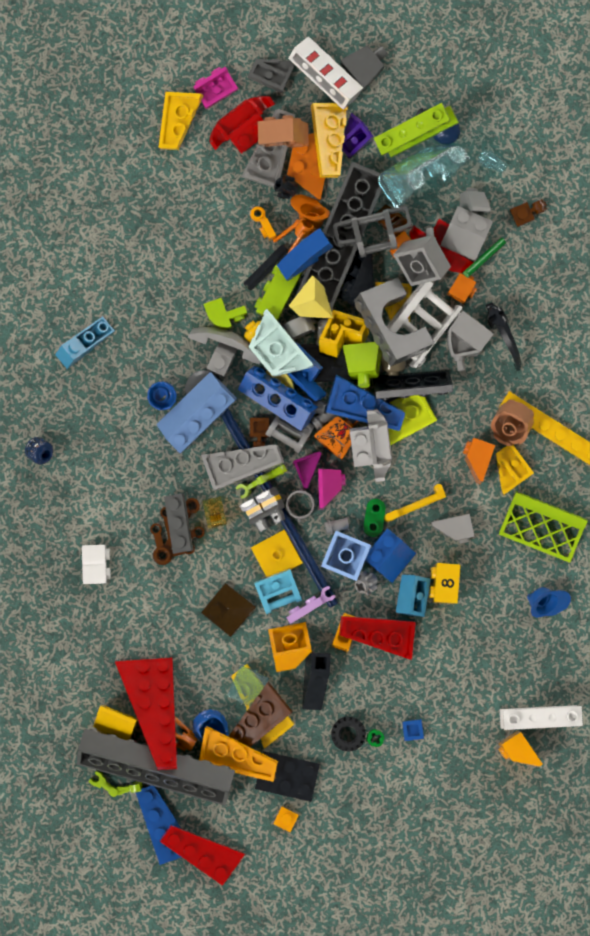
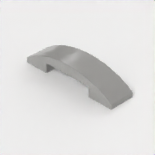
[188,327,261,365]

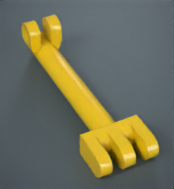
[384,484,446,522]

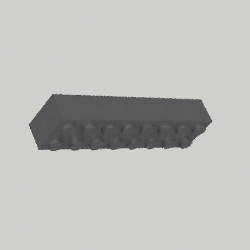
[295,162,387,319]
[76,729,235,806]

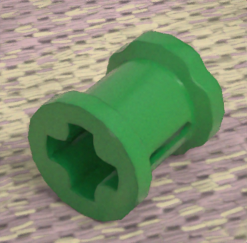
[367,729,384,747]

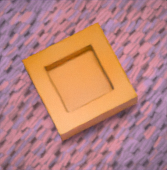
[273,806,299,832]

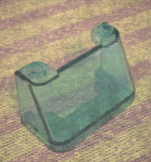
[378,145,470,208]

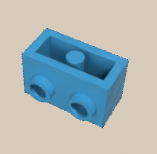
[396,575,431,617]

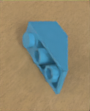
[55,316,115,369]

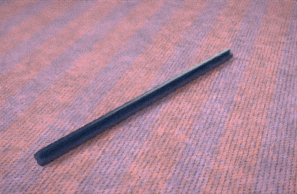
[221,409,338,608]

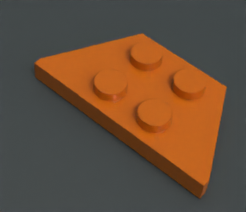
[287,133,325,200]

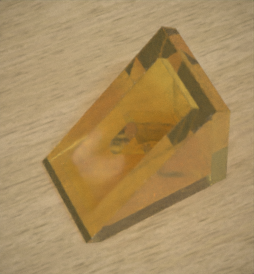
[202,497,227,530]

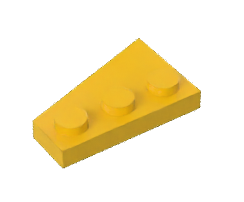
[158,92,204,150]

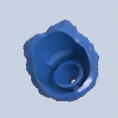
[193,709,229,742]

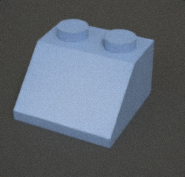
[321,531,372,581]

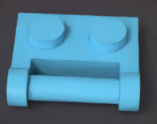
[254,569,302,614]

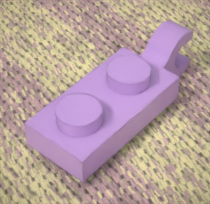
[286,586,336,624]

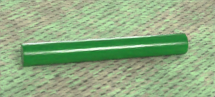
[463,238,506,278]

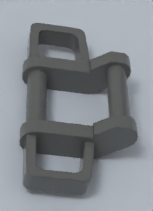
[333,206,412,258]

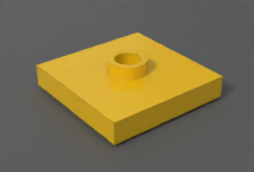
[251,529,303,577]

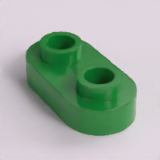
[363,499,386,537]

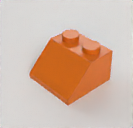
[463,438,495,484]

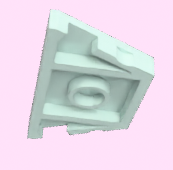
[249,309,314,377]

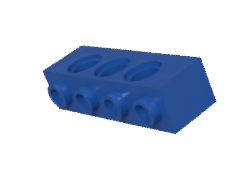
[238,366,318,431]

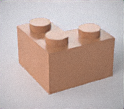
[258,115,309,148]

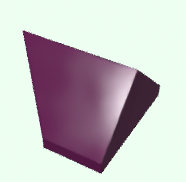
[293,452,322,490]

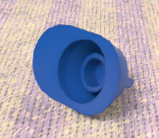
[527,587,571,618]

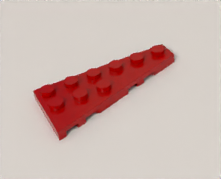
[115,658,177,770]

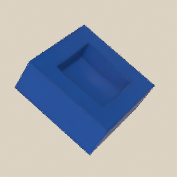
[402,719,424,741]

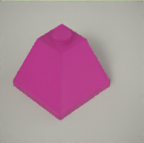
[318,469,345,510]

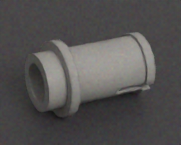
[310,413,335,430]
[324,517,349,535]

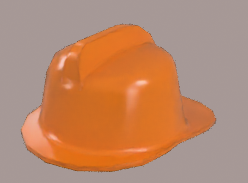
[290,194,330,231]

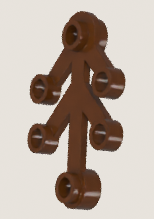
[150,498,205,565]

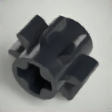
[274,175,298,199]

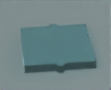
[227,665,270,706]

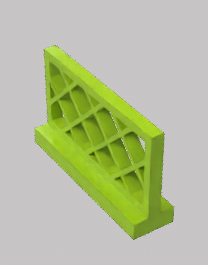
[499,491,588,563]

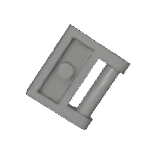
[265,416,315,454]

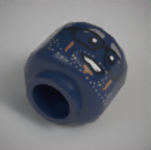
[25,437,53,465]

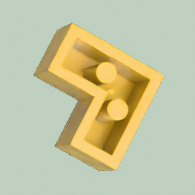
[319,310,369,357]

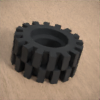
[331,716,366,752]

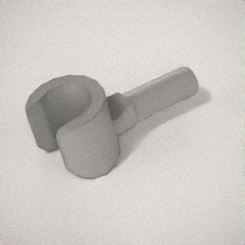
[315,319,328,346]

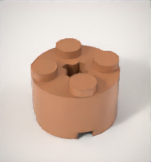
[491,400,534,446]

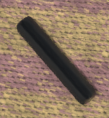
[243,245,289,291]

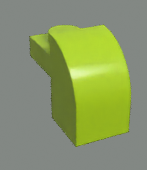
[204,298,247,329]

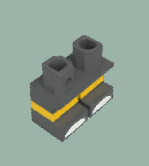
[239,486,285,532]

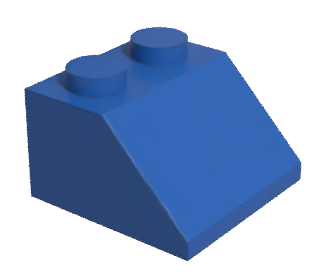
[365,528,416,583]

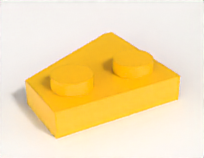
[495,445,534,495]

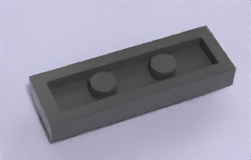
[164,493,193,554]

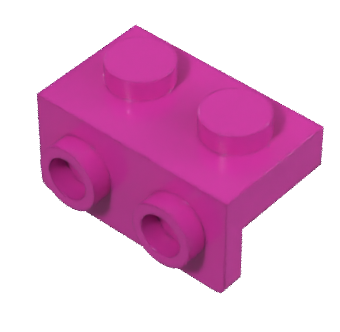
[193,67,238,110]

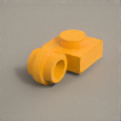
[250,206,276,241]

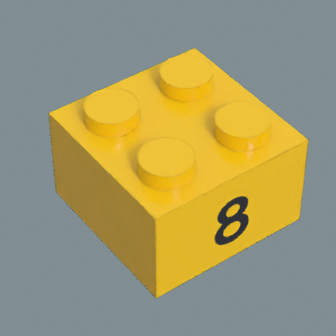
[429,563,460,604]

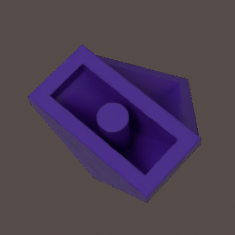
[342,113,374,158]

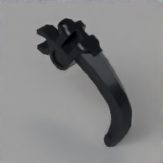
[485,302,521,371]

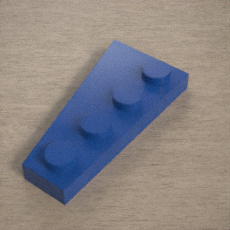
[326,375,405,431]
[135,785,182,865]

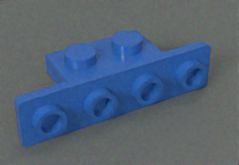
[288,342,327,401]

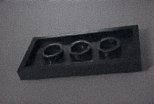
[373,370,453,400]

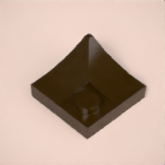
[201,583,256,637]

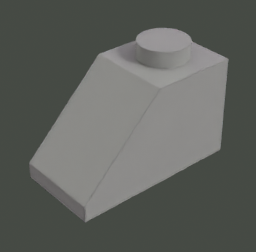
[460,188,491,216]
[207,342,238,379]
[431,514,475,544]

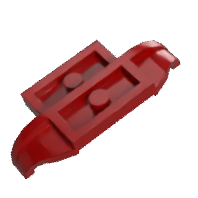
[209,96,275,154]
[409,218,474,273]

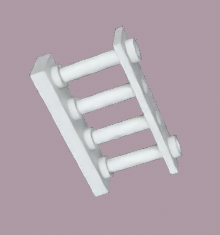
[386,282,462,368]
[499,705,583,730]

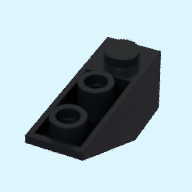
[339,245,374,308]
[302,652,331,710]

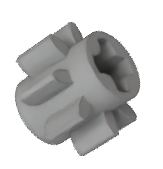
[355,570,378,596]

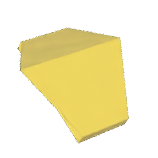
[289,276,333,318]

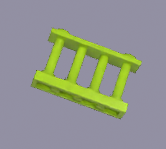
[374,103,459,158]

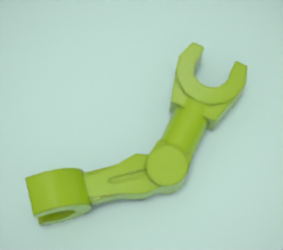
[236,464,287,499]
[89,770,143,797]

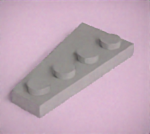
[241,109,295,188]
[201,444,284,491]

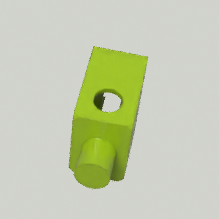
[343,342,382,388]

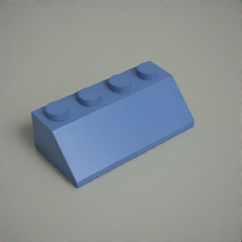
[156,372,237,453]

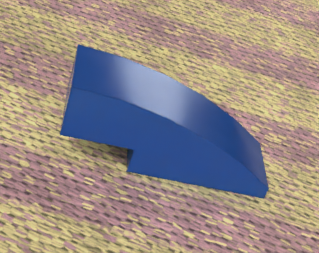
[277,228,333,281]

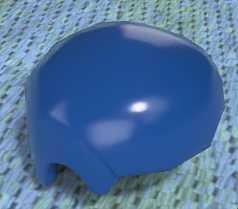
[147,381,177,410]

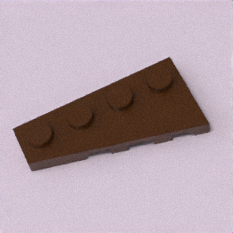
[228,682,293,747]

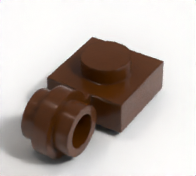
[509,199,547,228]
[250,418,269,448]

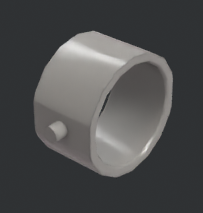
[283,317,316,340]
[286,488,315,522]

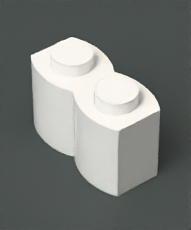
[82,545,111,584]

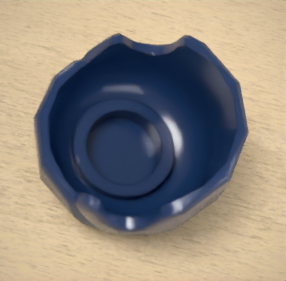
[433,123,460,145]

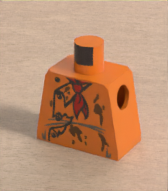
[314,416,358,461]

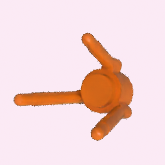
[273,219,315,254]
[175,717,197,751]

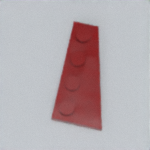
[339,616,416,660]
[159,825,245,886]

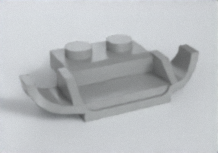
[349,409,392,482]

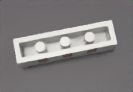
[288,37,363,110]

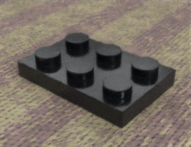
[255,751,320,802]

